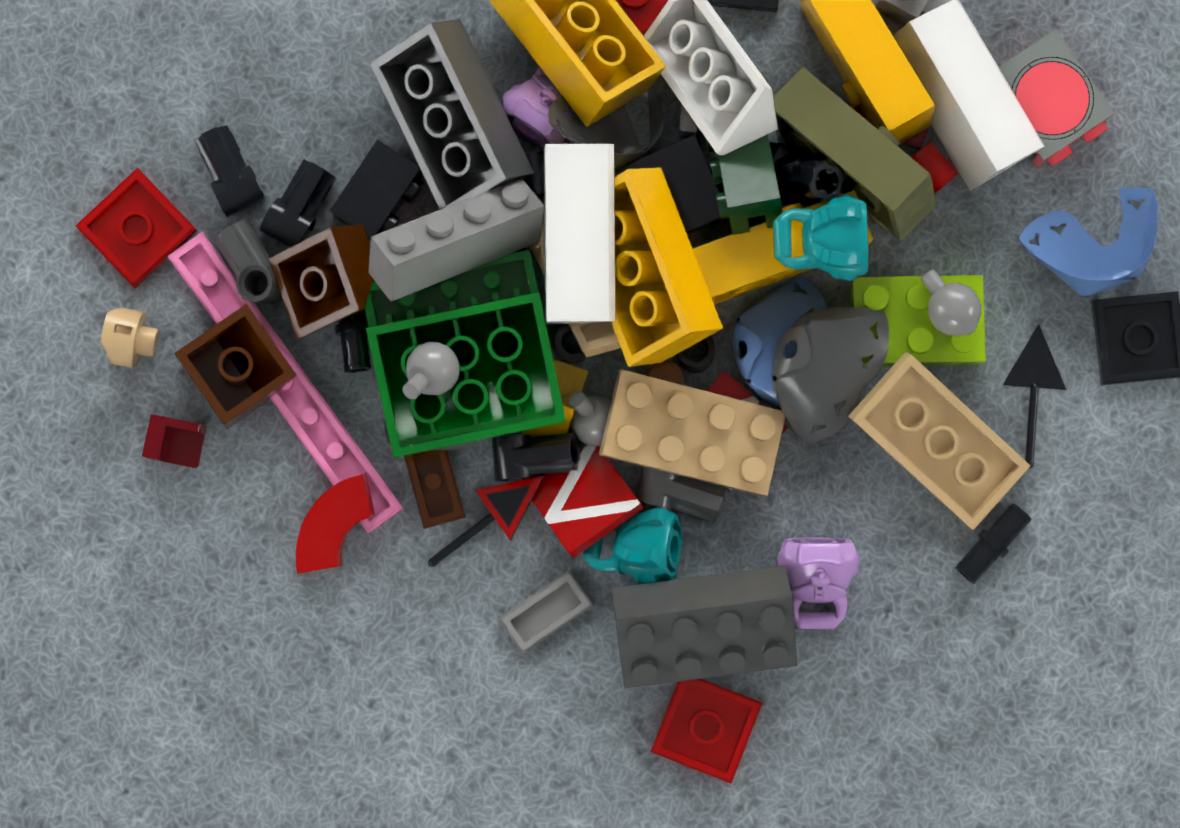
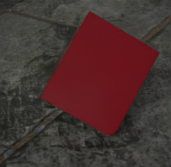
[142,414,207,468]

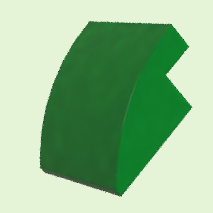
[365,249,566,458]

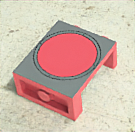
[999,29,1114,167]

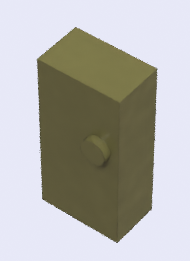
[773,67,937,242]

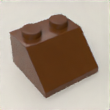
[269,224,373,340]
[174,304,297,429]

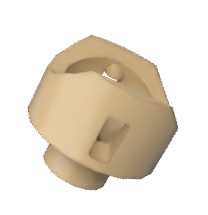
[100,308,160,369]

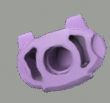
[501,66,573,150]
[777,537,861,629]

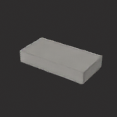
[498,570,594,655]

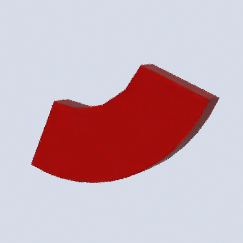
[296,473,375,574]

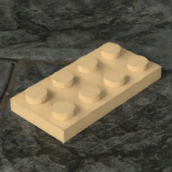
[848,352,1030,530]
[599,370,785,497]

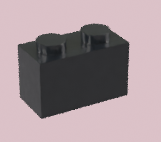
[330,139,424,241]

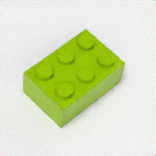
[849,275,986,368]

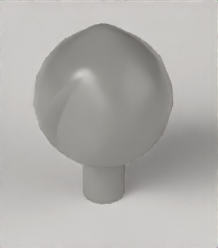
[921,270,981,336]
[402,342,460,399]
[569,391,612,447]

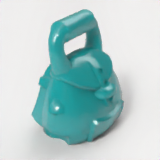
[773,195,868,281]
[582,507,683,584]

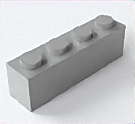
[368,178,545,302]

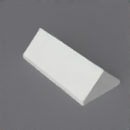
[644,0,778,156]
[893,0,1045,191]
[544,144,615,324]

